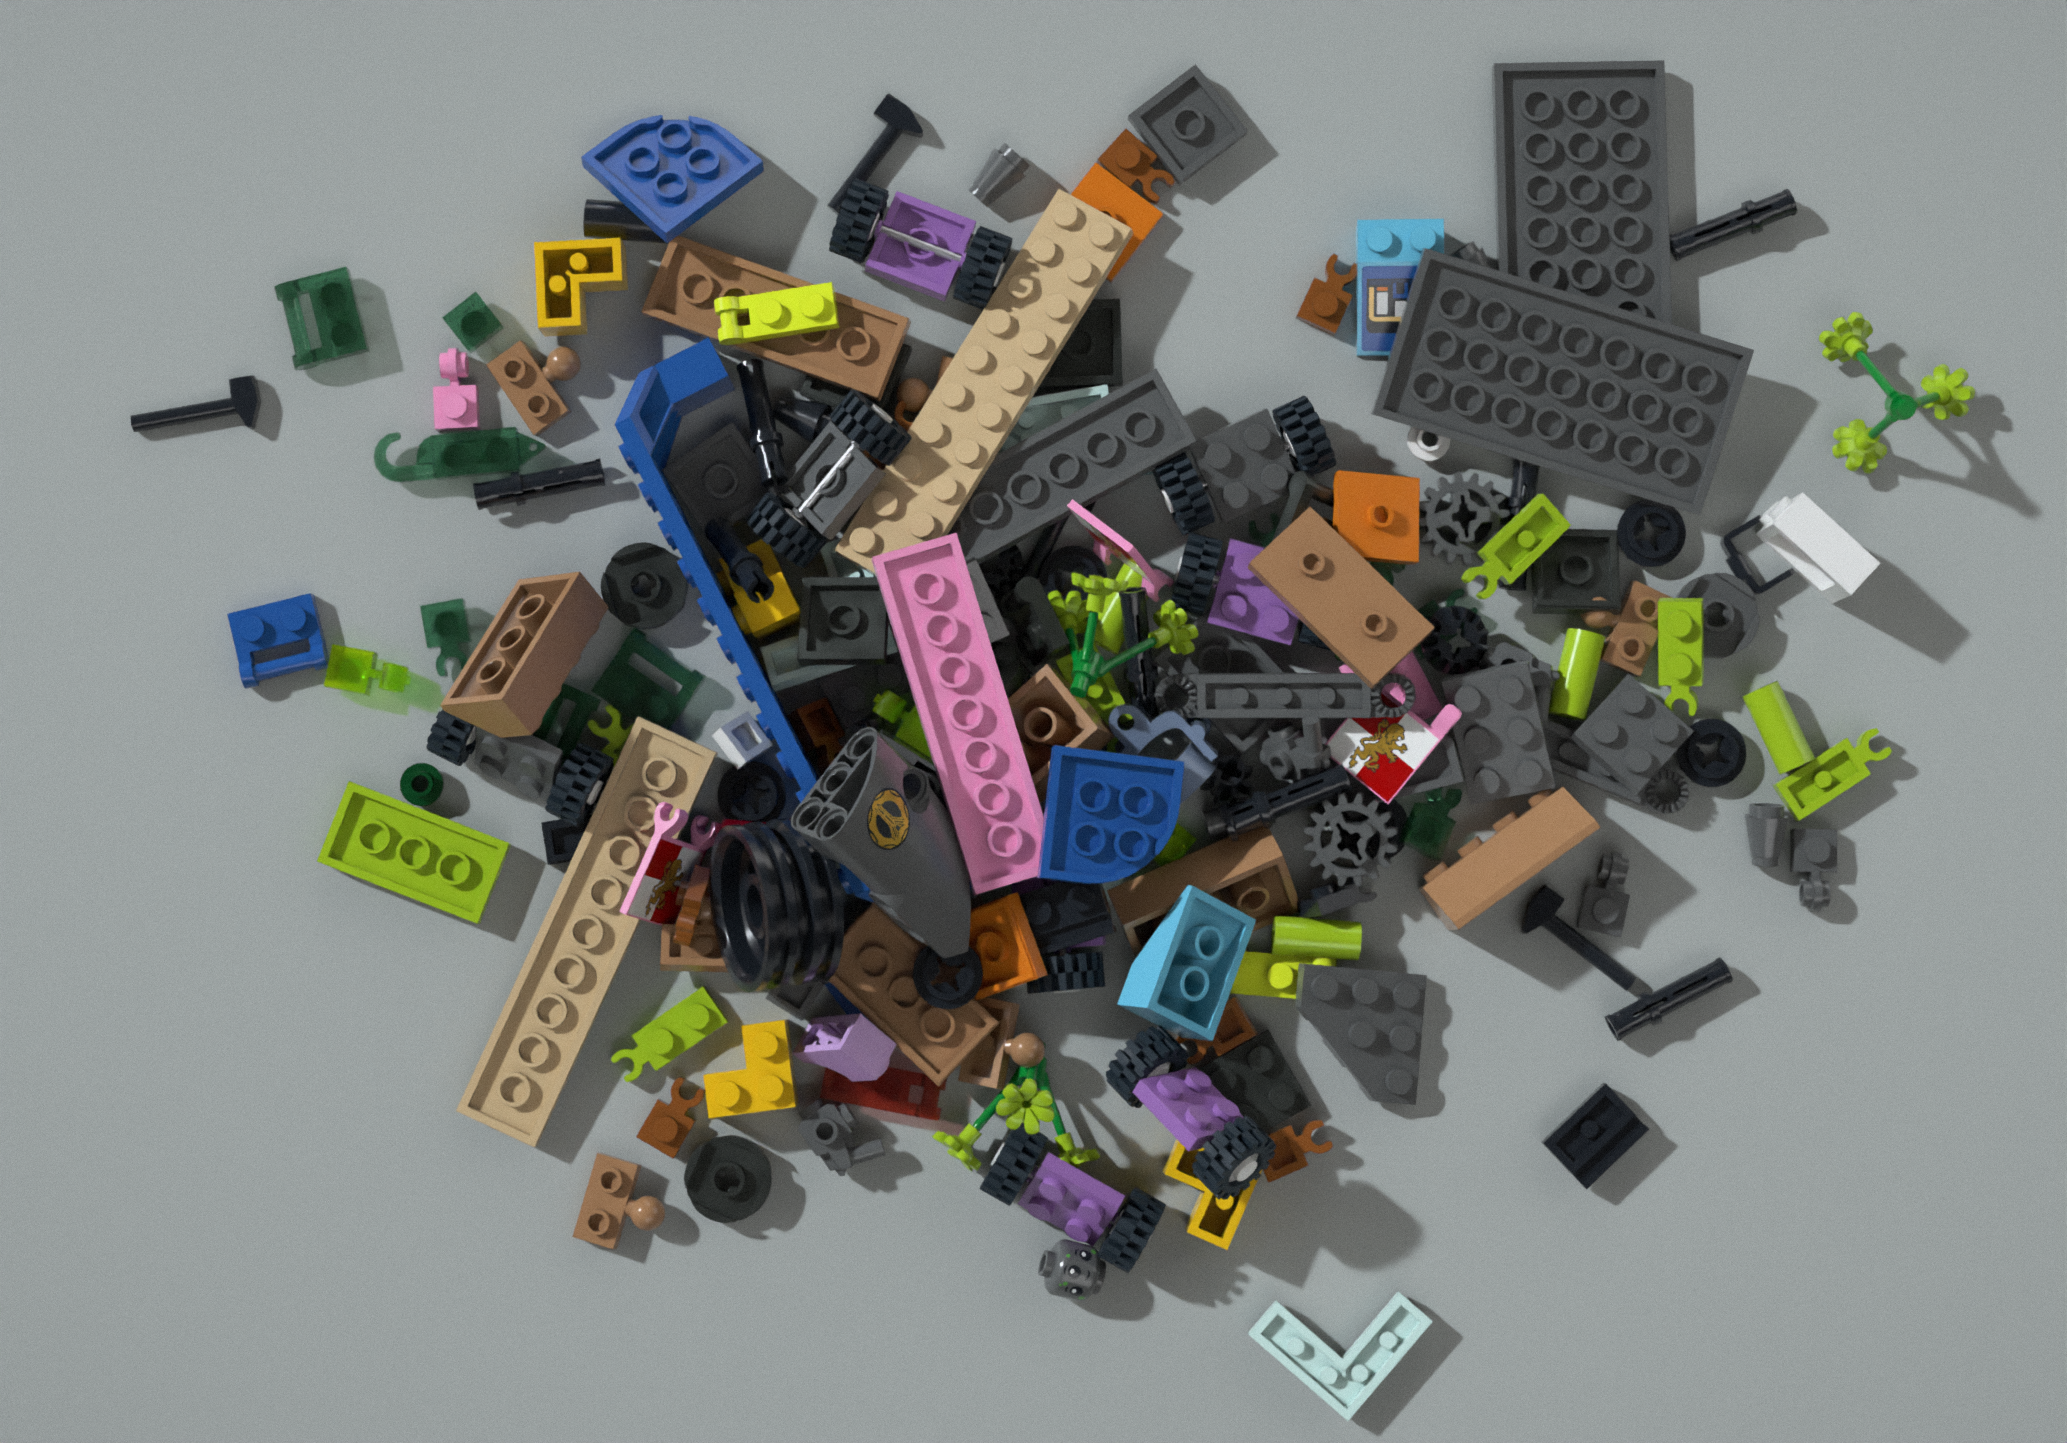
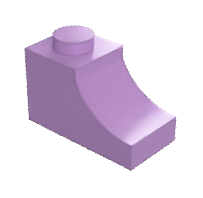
[792,1014,897,1082]

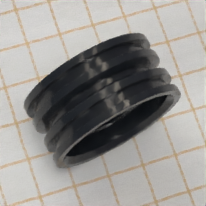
[709,817,844,992]

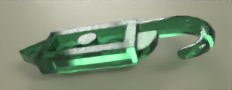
[373,427,547,483]

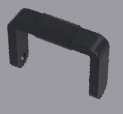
[1720,515,1795,595]

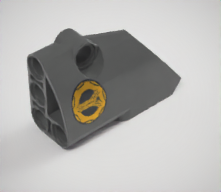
[791,727,971,959]

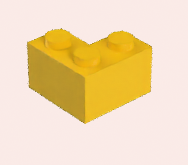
[534,238,628,337]
[716,539,801,641]
[703,1019,799,1118]
[1163,1139,1262,1250]

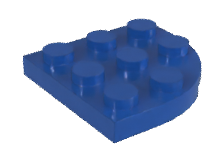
[581,115,764,243]
[1037,745,1185,884]

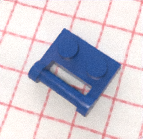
[227,593,330,689]

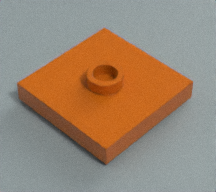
[1071,163,1163,283]
[1333,470,1420,565]
[962,892,1048,1001]

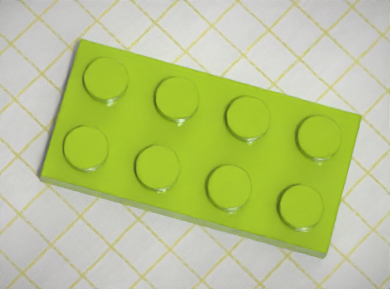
[317,781,512,924]

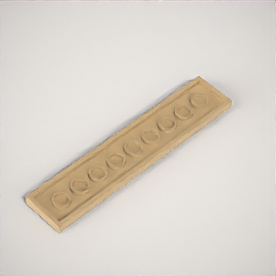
[834,189,1133,576]
[456,716,718,1147]

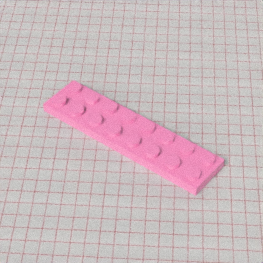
[871,533,1044,895]

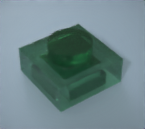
[442,292,504,354]

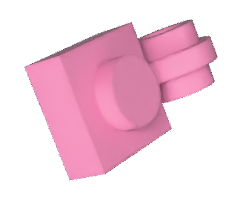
[433,348,480,432]

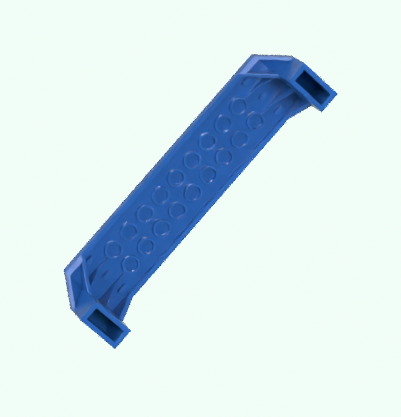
[614,337,972,903]

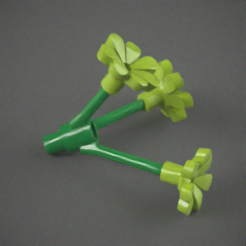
[1819,312,1975,474]
[1047,573,1198,698]
[931,1042,1101,1172]

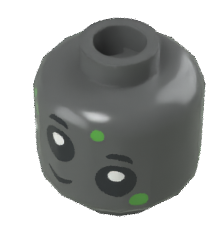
[1038,1239,1106,1302]

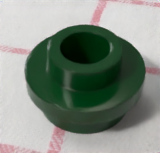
[400,763,444,806]

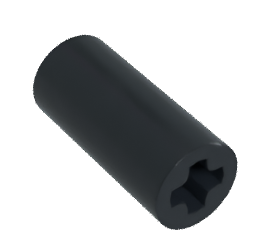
[583,199,669,244]

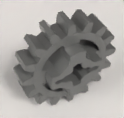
[1419,472,1510,566]
[1303,791,1398,886]

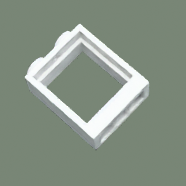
[1756,492,1880,604]

